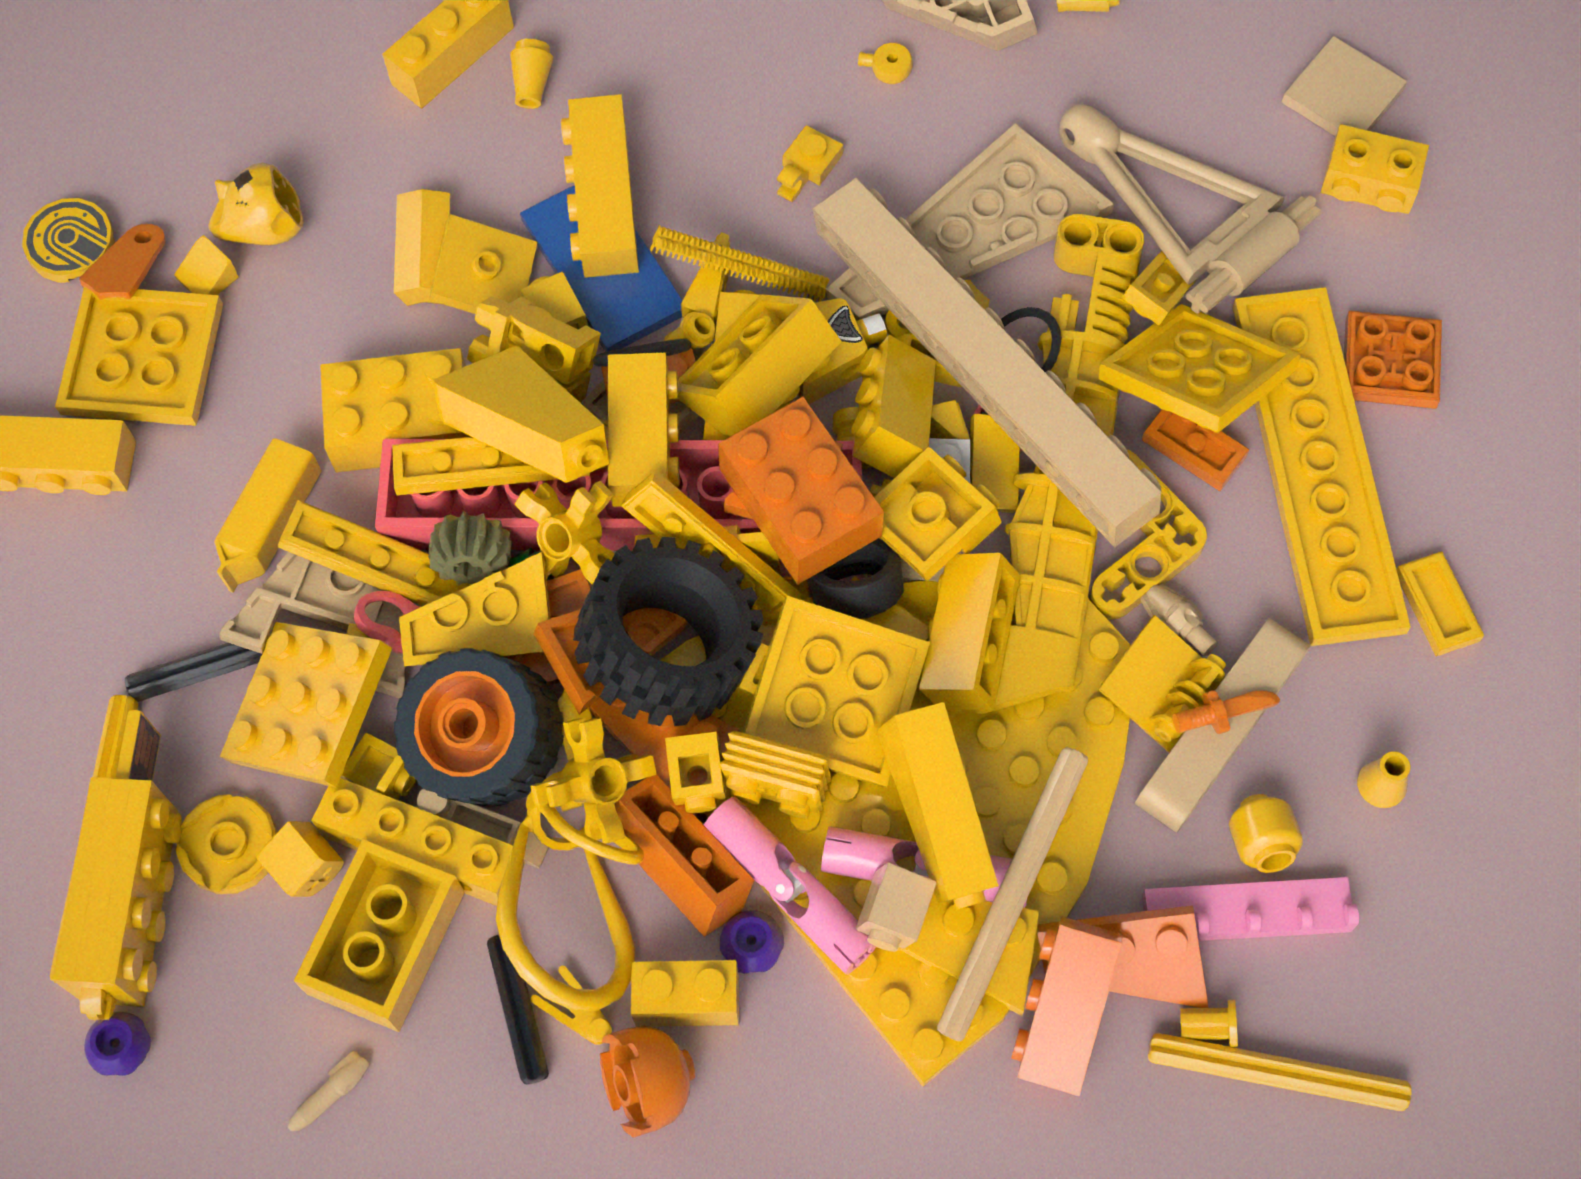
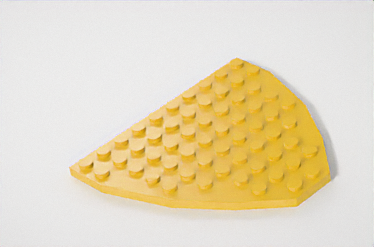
[661,579,1131,1087]

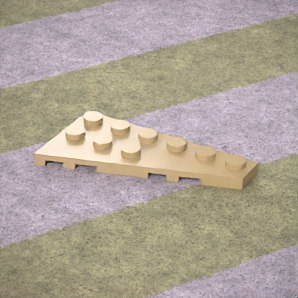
[826,123,1114,320]

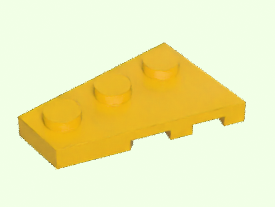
[399,552,551,667]
[898,892,1039,1016]

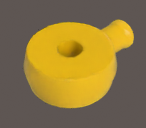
[858,43,913,84]

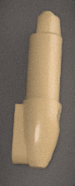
[288,1051,369,1132]

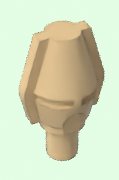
[1140,583,1218,656]

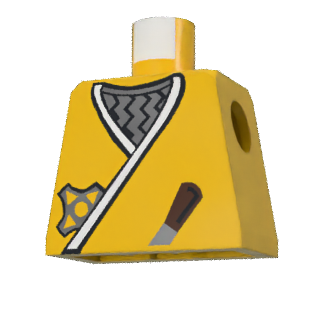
[798,298,888,404]

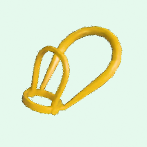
[496,771,645,1010]

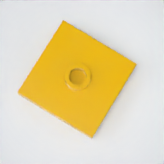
[429,214,537,314]

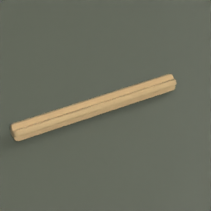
[937,747,1088,1041]

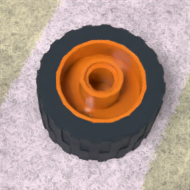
[394,648,564,806]

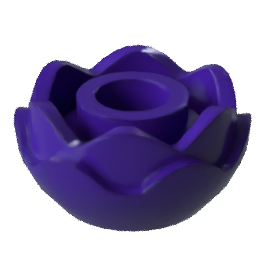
[720,910,784,974]
[84,1012,151,1076]

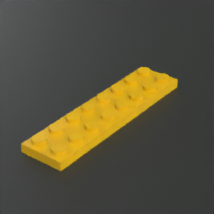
[1232,287,1411,646]

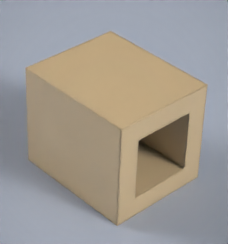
[855,862,937,951]

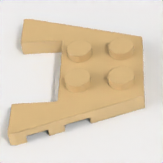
[219,552,405,699]

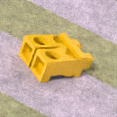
[467,296,601,403]

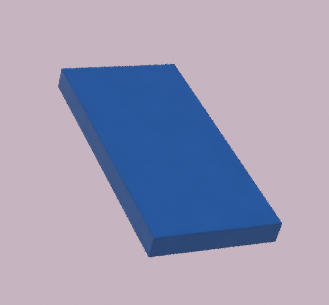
[520,185,683,352]

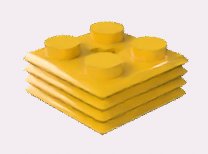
[719,731,831,818]

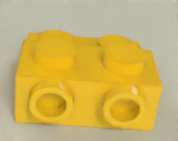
[874,447,1002,581]

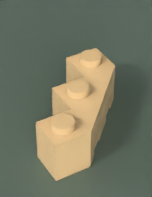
[882,0,1038,51]

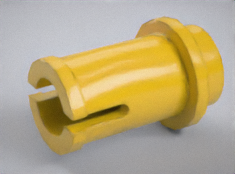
[664,312,715,350]

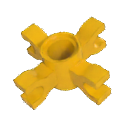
[514,481,615,584]
[530,718,657,844]

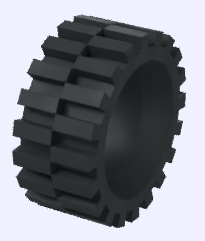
[573,537,763,726]

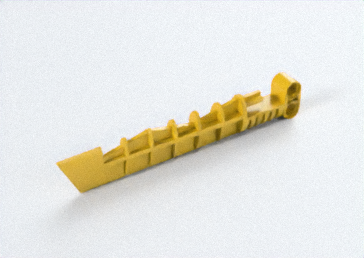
[974,214,1144,714]

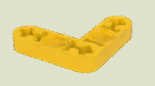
[1089,449,1207,620]

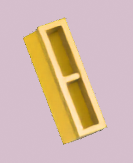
[394,189,450,306]

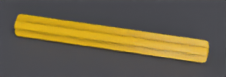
[1148,1033,1412,1111]

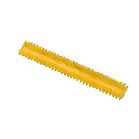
[650,225,830,302]

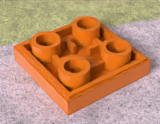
[1344,311,1442,409]

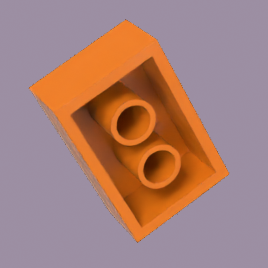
[718,397,884,585]

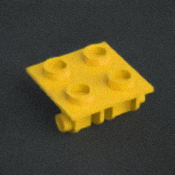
[1098,615,1226,753]

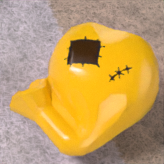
[208,162,303,246]

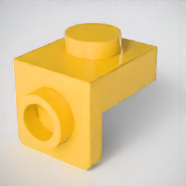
[341,732,417,800]

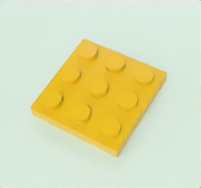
[55,287,223,426]
[1098,304,1300,433]
[743,596,930,787]
[219,622,392,788]

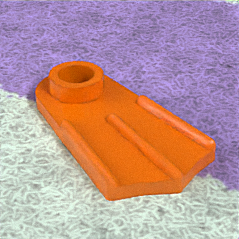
[79,224,166,300]

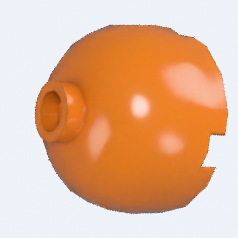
[600,1026,695,1138]

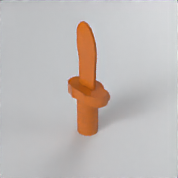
[1172,690,1280,734]

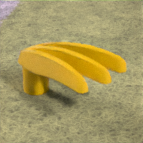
[530,965,612,1045]

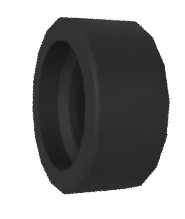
[809,538,904,619]

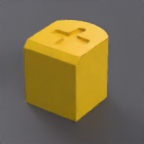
[255,821,344,897]

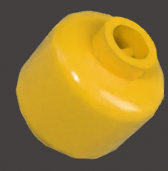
[1228,794,1303,873]

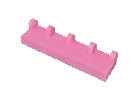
[1142,877,1359,941]

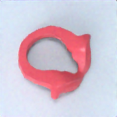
[354,591,421,654]

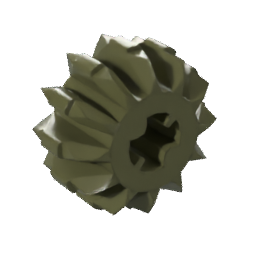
[428,511,512,586]

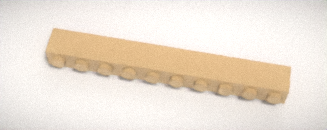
[812,178,1161,548]

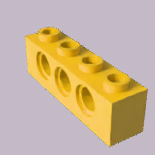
[311,778,525,906]

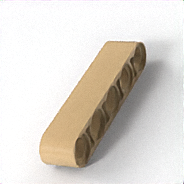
[1135,618,1311,833]

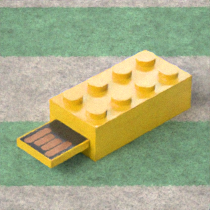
[52,710,182,1020]

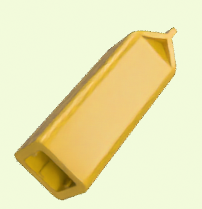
[214,438,322,593]

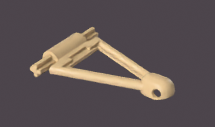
[1059,104,1321,314]

